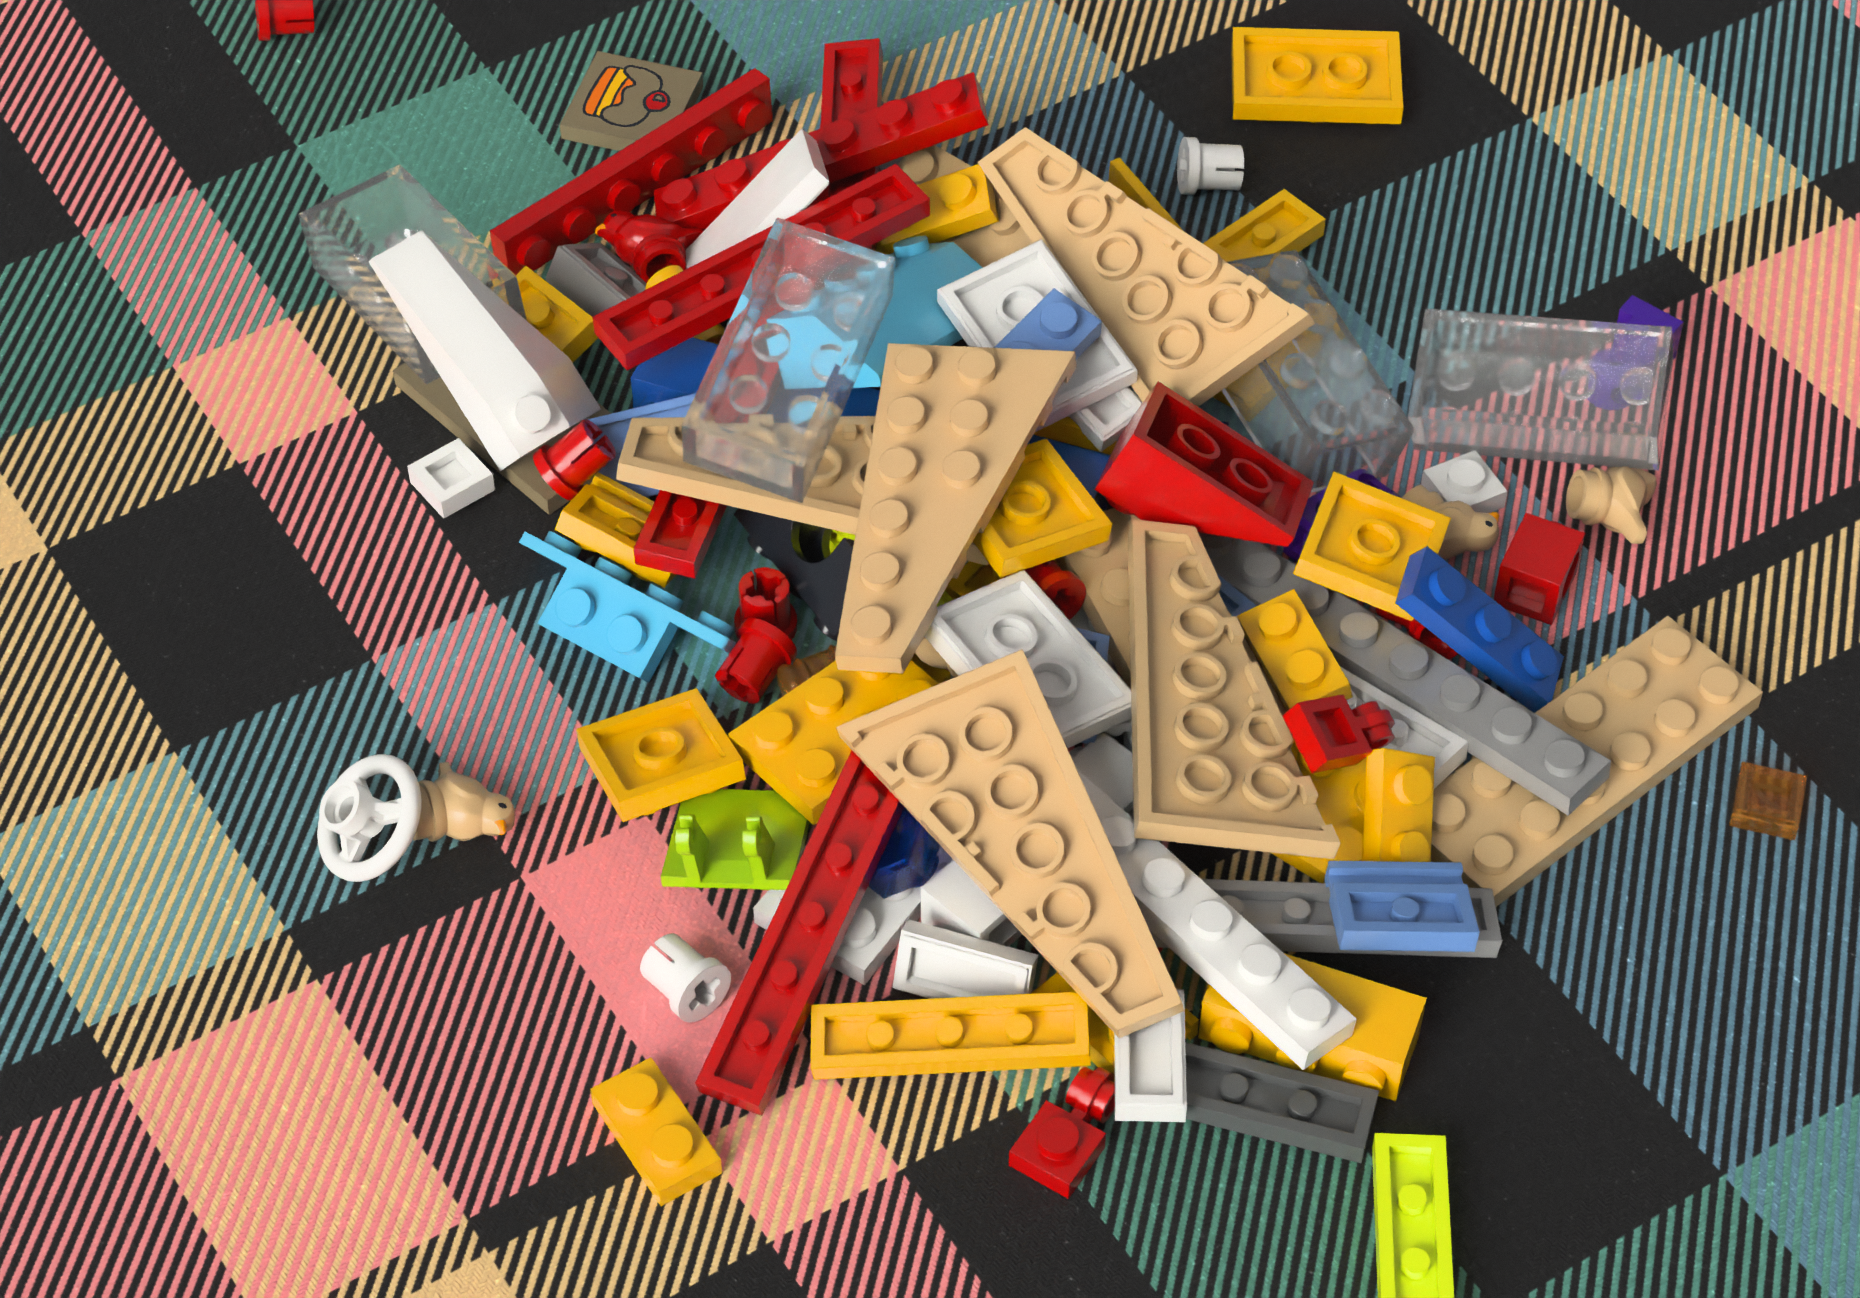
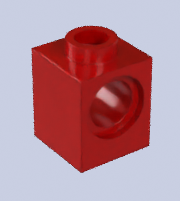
[1494,513,1585,625]

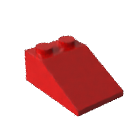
[1094,381,1314,547]

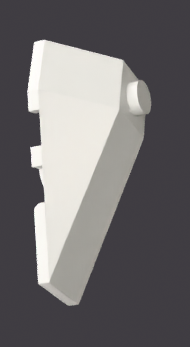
[369,230,601,471]

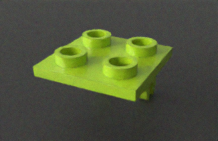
[661,789,810,890]

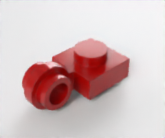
[1282,694,1395,774]
[1009,1066,1115,1199]

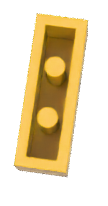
[1198,953,1427,1101]

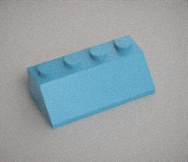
[767,236,983,392]

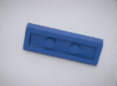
[1395,546,1564,712]

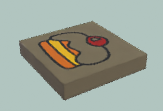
[560,51,703,151]

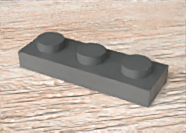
[1185,1042,1379,1163]

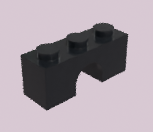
[733,508,854,641]

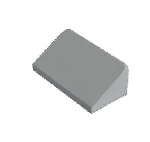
[546,243,647,316]

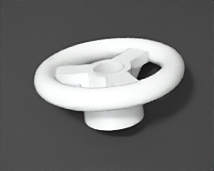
[317,754,422,882]

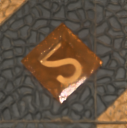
[1729,762,1807,840]

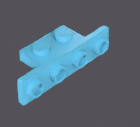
[519,531,743,683]

